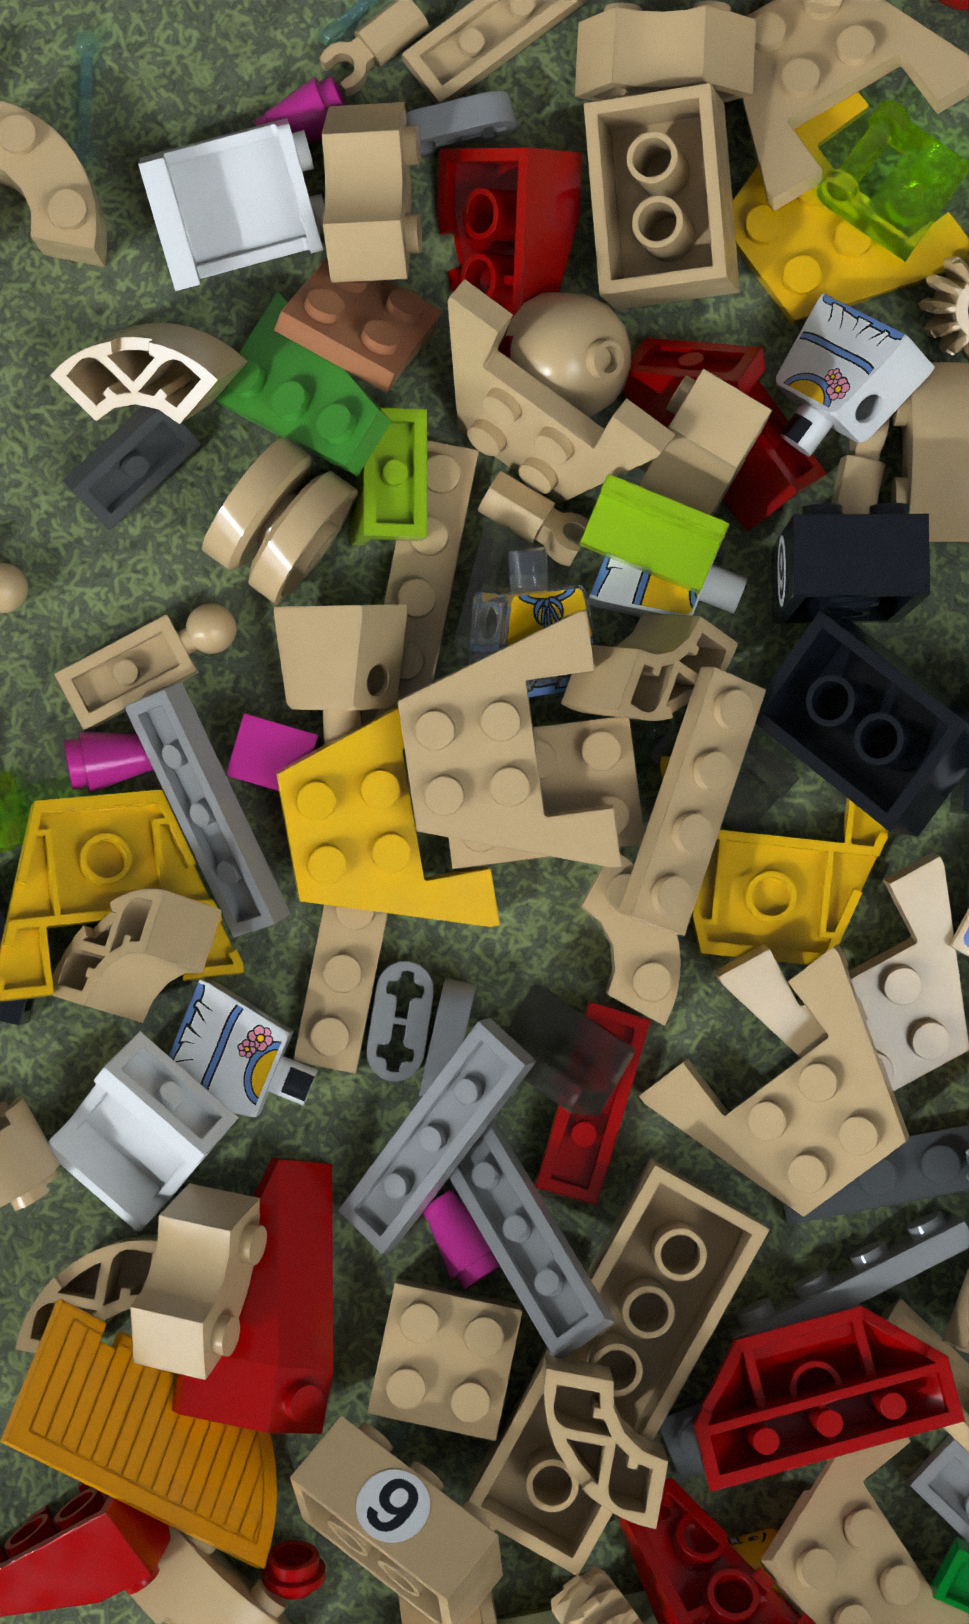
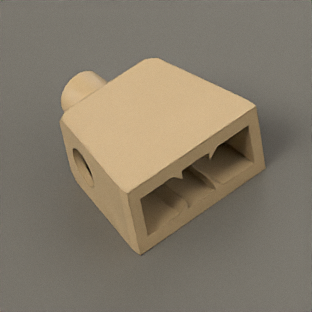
[274,604,407,746]

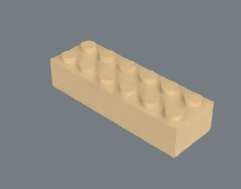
[463,1157,770,1576]

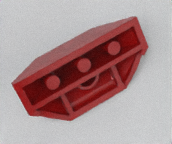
[692,1305,965,1492]

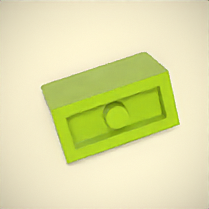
[350,407,427,545]
[579,474,730,594]

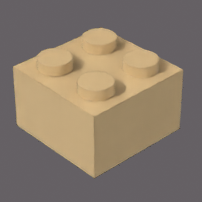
[367,1278,523,1441]

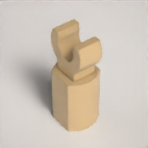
[320,0,429,97]
[831,418,890,514]
[478,471,589,566]

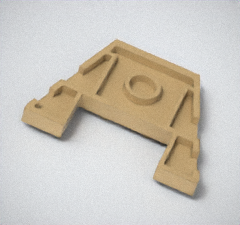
[741,0,969,212]
[448,279,675,504]
[398,609,621,868]
[714,852,969,1092]
[639,944,910,1217]
[761,1437,969,1624]

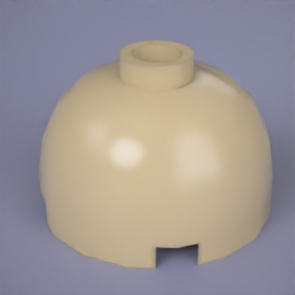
[506,292,631,418]

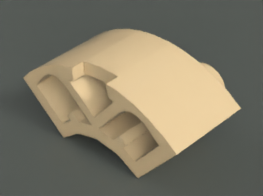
[575,1,756,102]
[0,101,107,267]
[322,102,422,283]
[50,323,248,424]
[891,362,969,542]
[637,369,772,516]
[561,612,739,721]
[580,854,681,1026]
[51,888,222,1023]
[130,1183,267,1380]
[15,1235,158,1353]
[543,1355,668,1529]
[131,1525,291,1624]

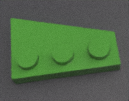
[215,291,392,477]

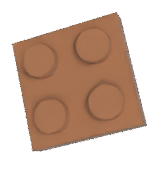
[274,258,443,393]

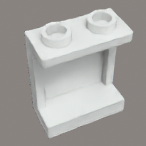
[138,118,325,291]
[48,1031,239,1231]

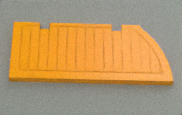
[0,1299,277,1569]

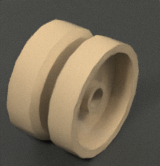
[201,437,358,605]

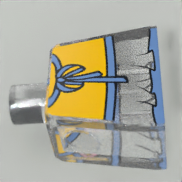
[468,547,597,697]

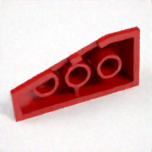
[436,147,582,357]
[172,1157,333,1434]
[617,1477,816,1624]
[0,1482,171,1617]

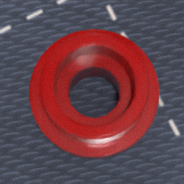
[261,1540,326,1600]

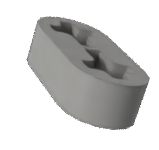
[406,91,517,156]
[367,961,434,1082]
[419,977,477,1097]

